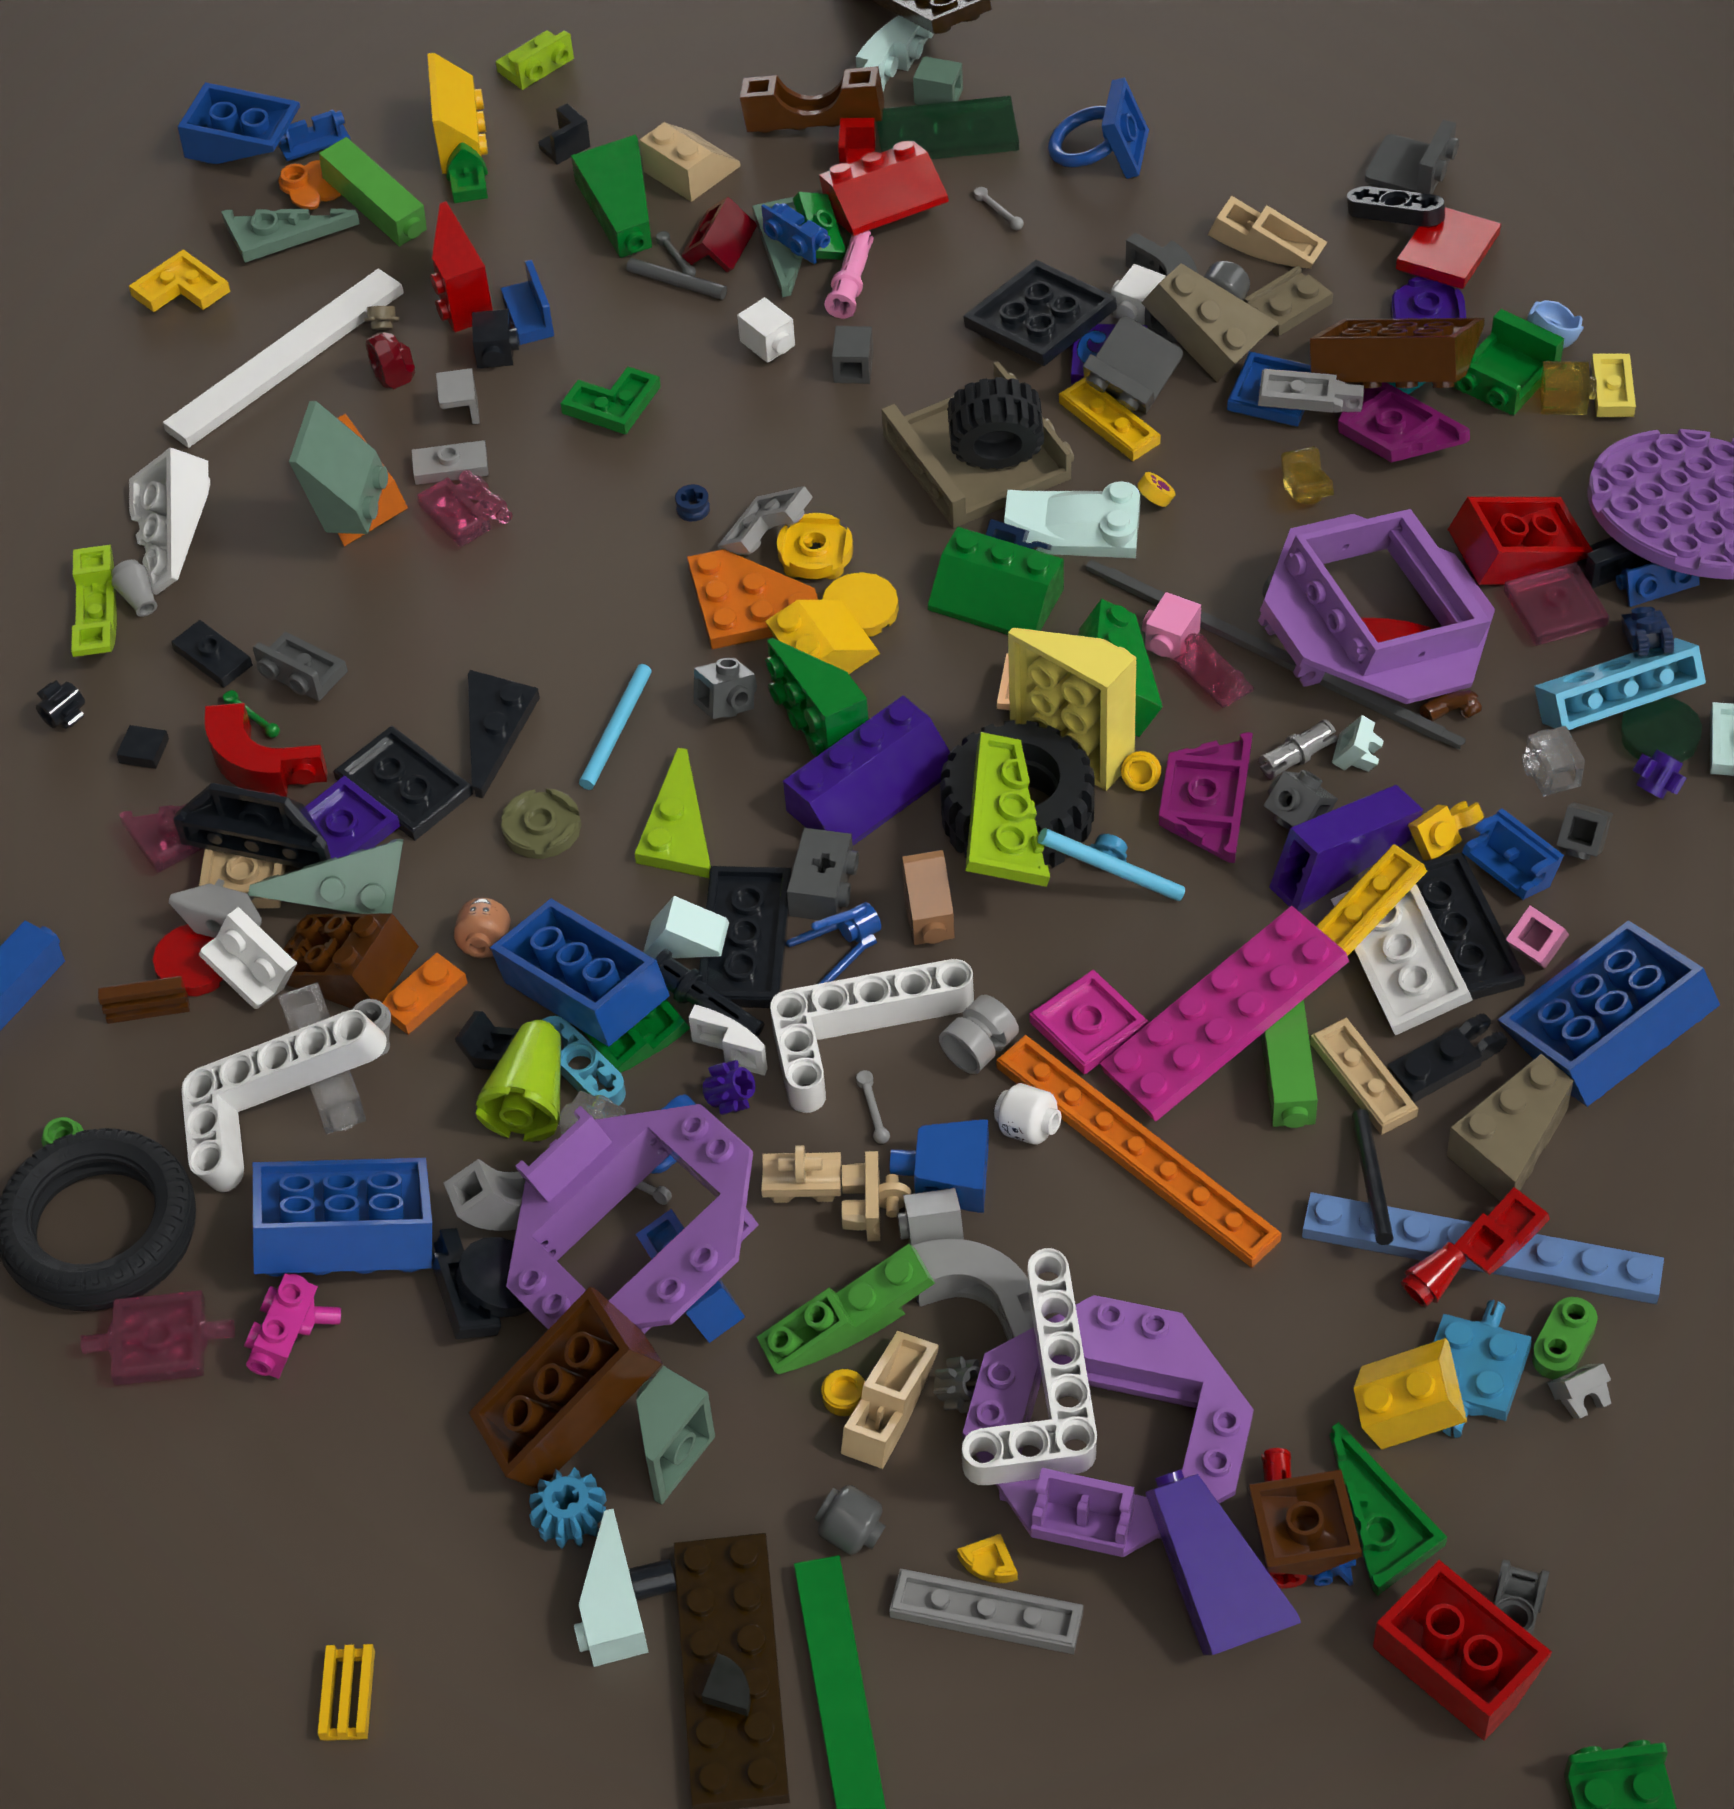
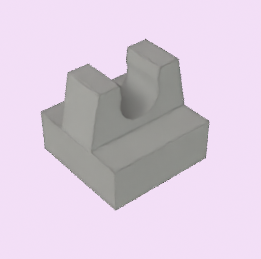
[1548,1363,1612,1419]

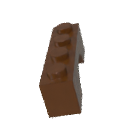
[740,66,885,133]

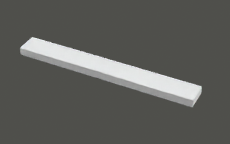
[163,268,404,448]

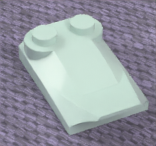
[1004,481,1141,559]

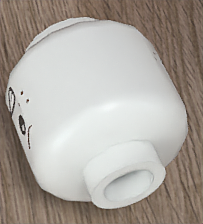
[994,1083,1061,1145]

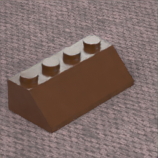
[468,1287,663,1489]

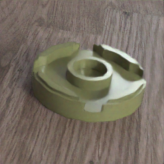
[501,788,582,859]

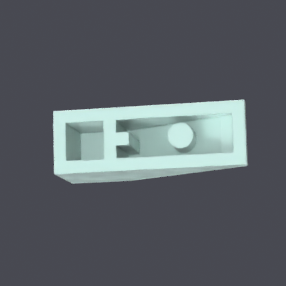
[574,1509,649,1667]

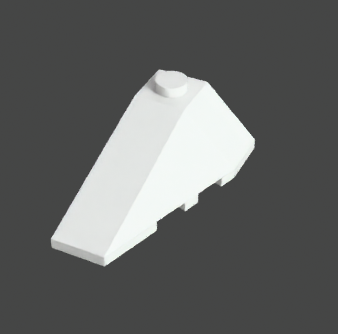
[129,447,210,595]

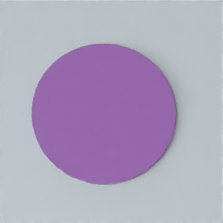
[1587,429,1734,579]

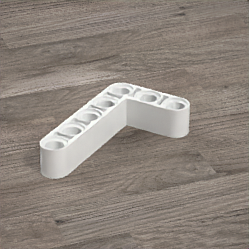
[770,959,974,1113]
[182,1009,387,1193]
[962,1248,1097,1485]

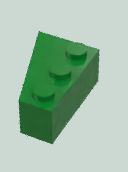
[1078,598,1163,737]

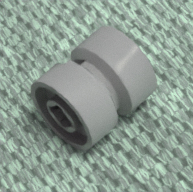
[939,995,1019,1074]

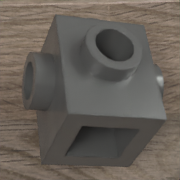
[694,658,757,719]
[1263,770,1338,830]

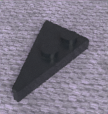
[468,670,540,798]

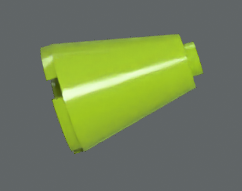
[475,1020,561,1142]

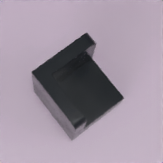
[538,103,591,165]

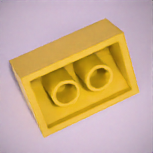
[427,53,488,174]

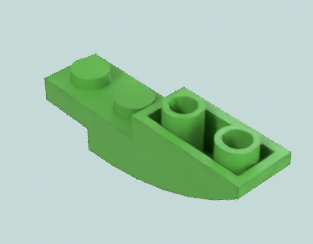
[757,1244,935,1375]

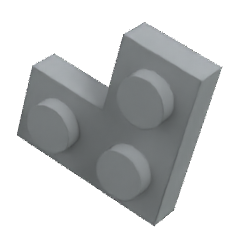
[717,486,813,556]

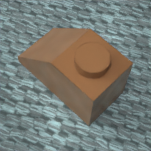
[902,850,955,945]

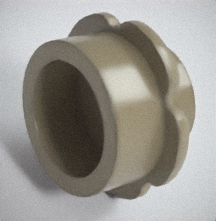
[364,306,399,330]

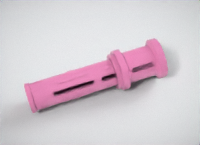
[824,230,874,319]

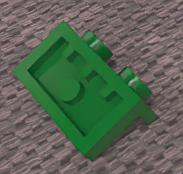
[1564,1740,1677,1809]

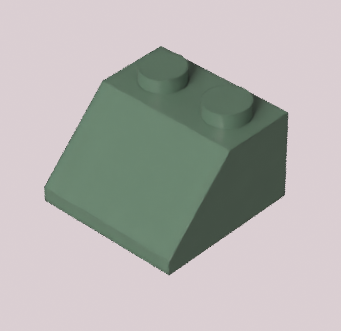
[636,1366,715,1505]

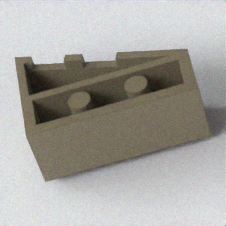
[1141,263,1279,382]
[1447,1054,1574,1202]

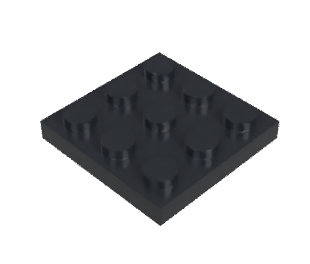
[963,260,1117,366]

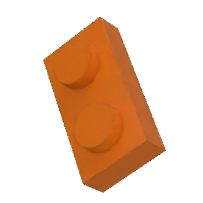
[382,953,468,1035]

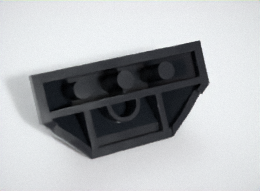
[173,783,331,868]

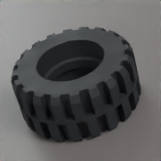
[940,720,1095,868]

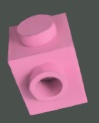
[1142,592,1201,662]

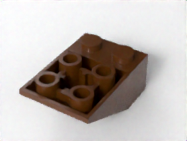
[283,913,419,1008]

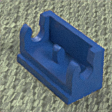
[1462,808,1564,900]

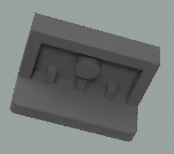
[253,632,348,701]

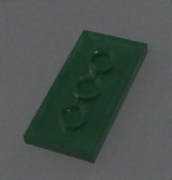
[876,95,1019,159]

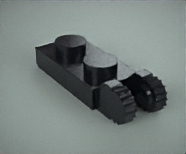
[1387,1013,1508,1103]

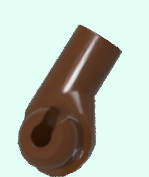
[1420,690,1482,721]

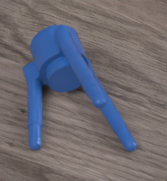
[786,902,881,984]

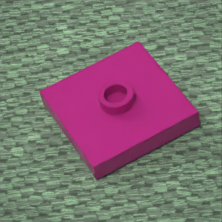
[1029,969,1149,1075]

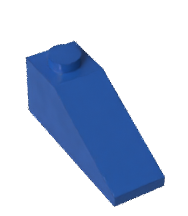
[636,1209,745,1343]

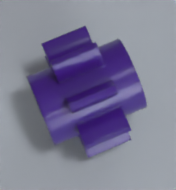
[1633,749,1687,799]
[703,1060,755,1115]

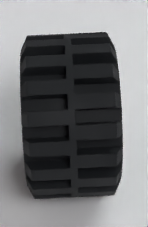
[947,377,1044,470]

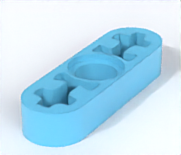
[542,1016,626,1110]

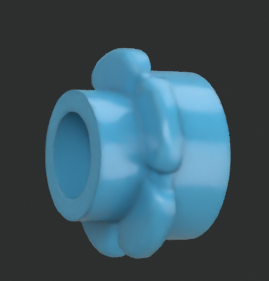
[1090,834,1128,862]

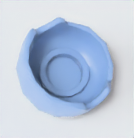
[1527,300,1584,349]

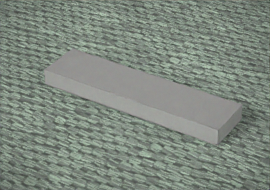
[889,1568,1084,1655]

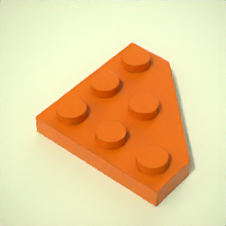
[687,549,818,649]

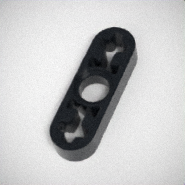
[1347,186,1445,227]

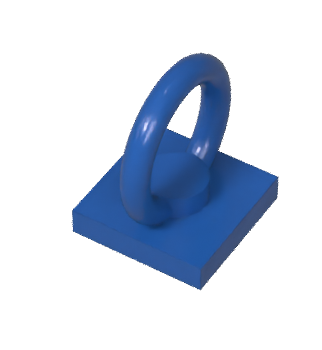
[1048,77,1149,179]

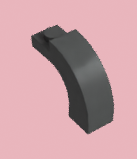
[1126,232,1198,344]

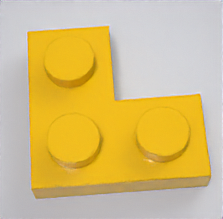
[129,249,230,312]

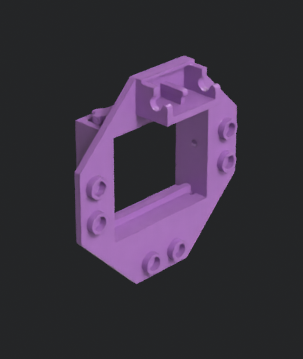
[1258,509,1495,704]
[506,1104,759,1334]
[963,1295,1254,1557]

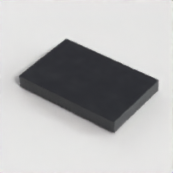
[333,725,473,841]

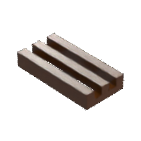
[98,976,190,1024]

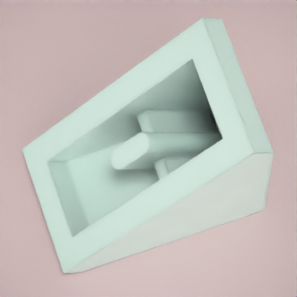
[643,896,729,959]

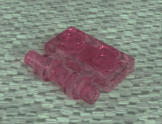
[417,470,513,547]

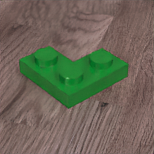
[560,366,661,435]

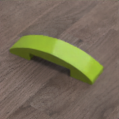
[71,545,117,657]

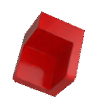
[838,118,876,164]

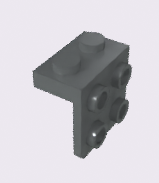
[1365,120,1459,194]
[1083,316,1183,414]

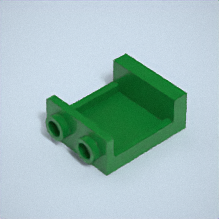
[1453,309,1564,416]

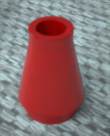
[1401,1242,1467,1308]

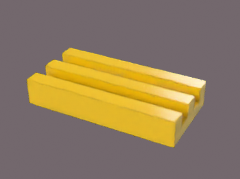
[318,1644,375,1740]

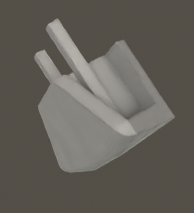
[169,879,262,938]

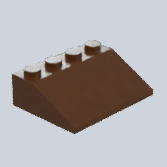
[1310,318,1485,388]

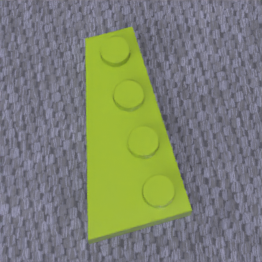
[965,732,1050,887]

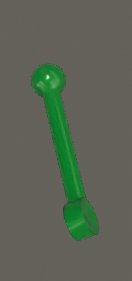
[223,690,280,738]

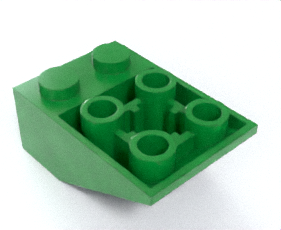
[765,638,869,757]

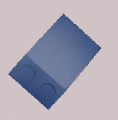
[177,82,300,164]

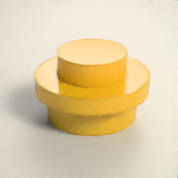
[1121,751,1161,791]

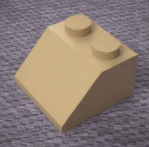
[639,122,740,202]

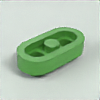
[1532,1297,1598,1380]

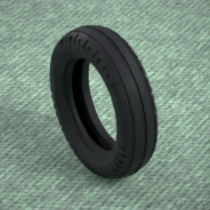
[0,1128,196,1311]

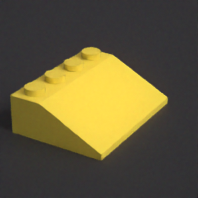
[1008,628,1136,791]

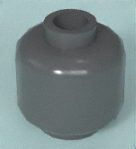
[1204,261,1250,301]
[814,1485,886,1555]

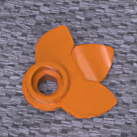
[278,160,341,210]

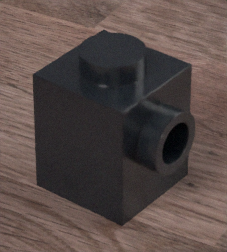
[472,309,519,368]

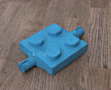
[1434,1300,1531,1438]

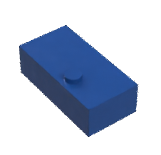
[490,898,670,1047]

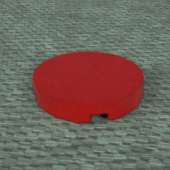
[152,924,224,996]

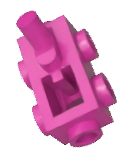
[244,1273,341,1379]

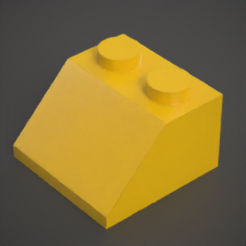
[765,600,880,674]
[1353,1338,1467,1450]

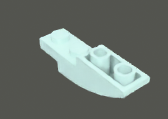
[856,15,934,92]

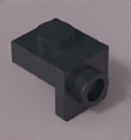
[455,1011,519,1070]

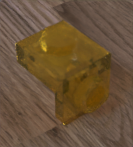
[1281,446,1334,504]

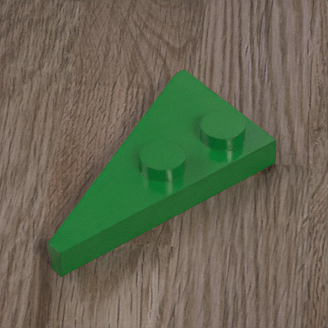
[1329,1422,1447,1596]

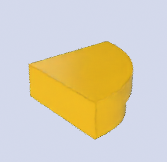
[957,1534,1018,1583]

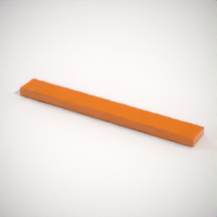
[996,1034,1282,1268]

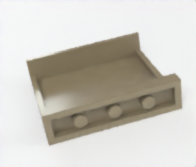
[882,361,1074,529]

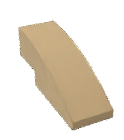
[1208,196,1327,269]
[841,1331,939,1469]

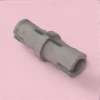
[1258,719,1338,779]

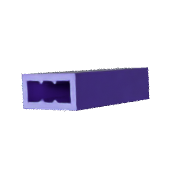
[1269,785,1424,912]
[1145,1469,1301,1655]

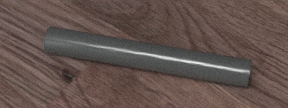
[626,258,727,300]

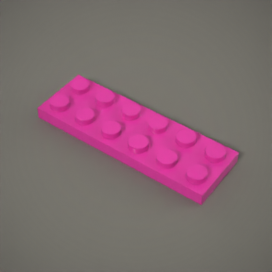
[1100,906,1349,1122]

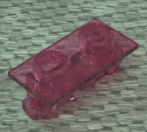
[1174,633,1254,708]

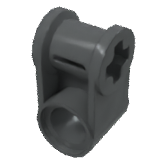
[1493,1559,1550,1636]

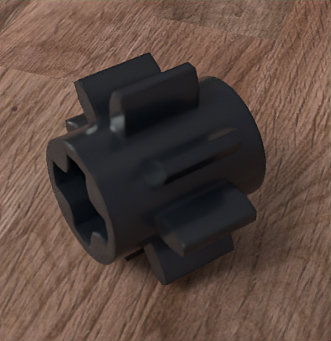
[36,680,85,729]

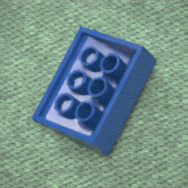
[1497,920,1720,1107]
[252,1158,432,1276]

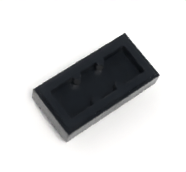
[171,620,253,688]

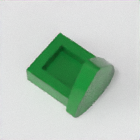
[446,143,488,203]

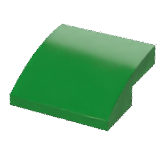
[583,999,690,1073]

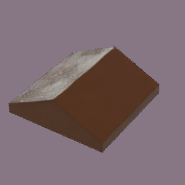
[1249,1469,1362,1576]

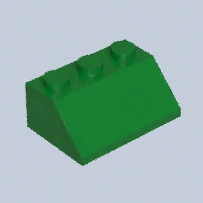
[928,526,1064,635]

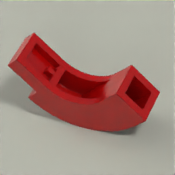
[205,703,328,797]

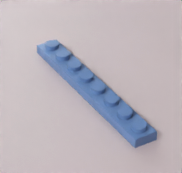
[1302,1192,1664,1304]

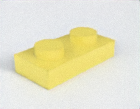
[1591,354,1636,417]

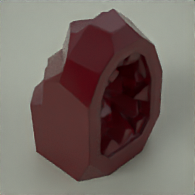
[365,332,415,389]

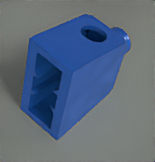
[890,1120,989,1213]

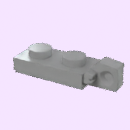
[1258,369,1364,413]

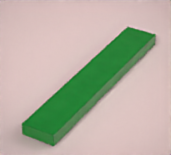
[794,1555,886,1809]

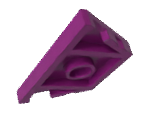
[1338,382,1470,463]
[1159,732,1253,863]

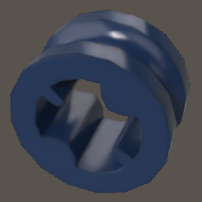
[675,484,710,522]

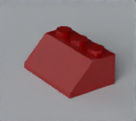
[819,141,949,236]
[1373,1560,1552,1741]

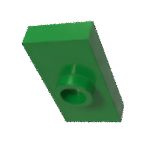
[793,192,846,260]

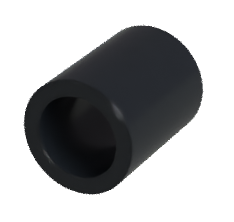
[629,1558,677,1601]

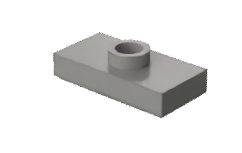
[412,440,489,485]

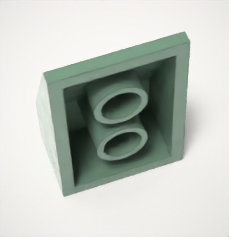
[289,401,388,534]

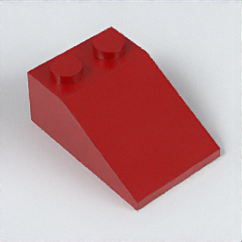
[430,201,493,333]
[1448,497,1593,585]

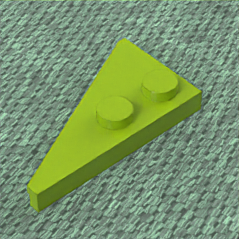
[635,748,711,878]

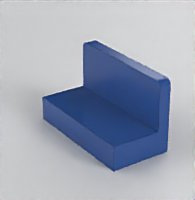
[501,260,554,345]

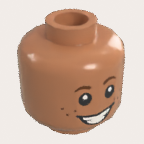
[454,898,511,958]

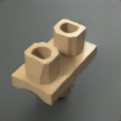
[761,1145,841,1203]
[842,1151,911,1242]

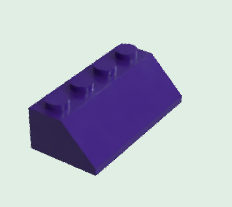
[783,695,950,846]

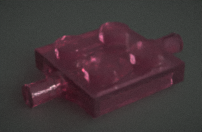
[81,1290,235,1385]

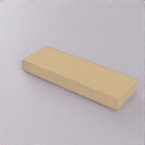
[1310,1017,1418,1135]

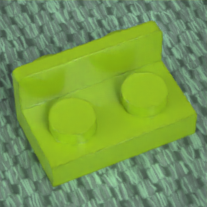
[496,30,574,90]

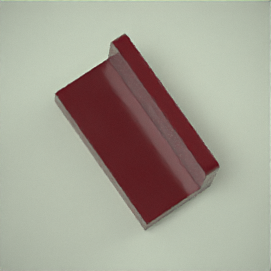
[681,196,757,272]

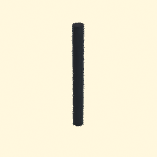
[1352,1109,1394,1245]

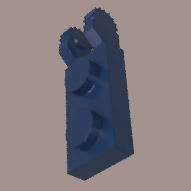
[1621,607,1674,656]

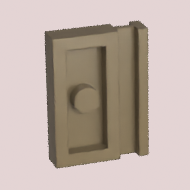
[1244,266,1333,337]

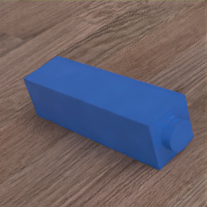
[0,920,65,1031]

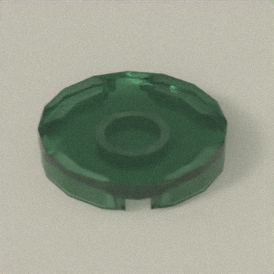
[1620,697,1702,762]

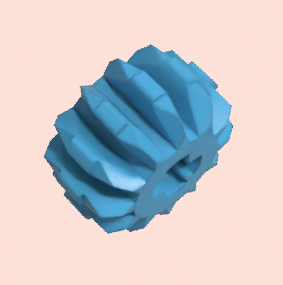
[529,1467,607,1549]

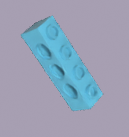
[1534,638,1706,732]

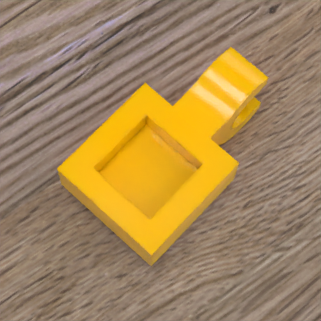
[1408,801,1484,861]

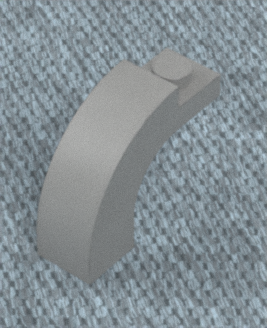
[444,1159,525,1231]
[912,1239,1034,1341]

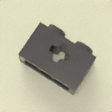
[787,828,859,920]

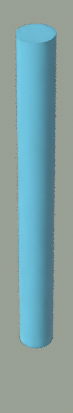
[579,664,652,790]
[1038,828,1185,901]

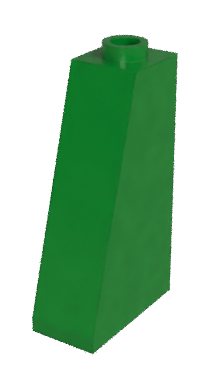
[571,134,652,258]

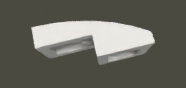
[689,1004,768,1076]

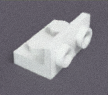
[199,907,297,1009]

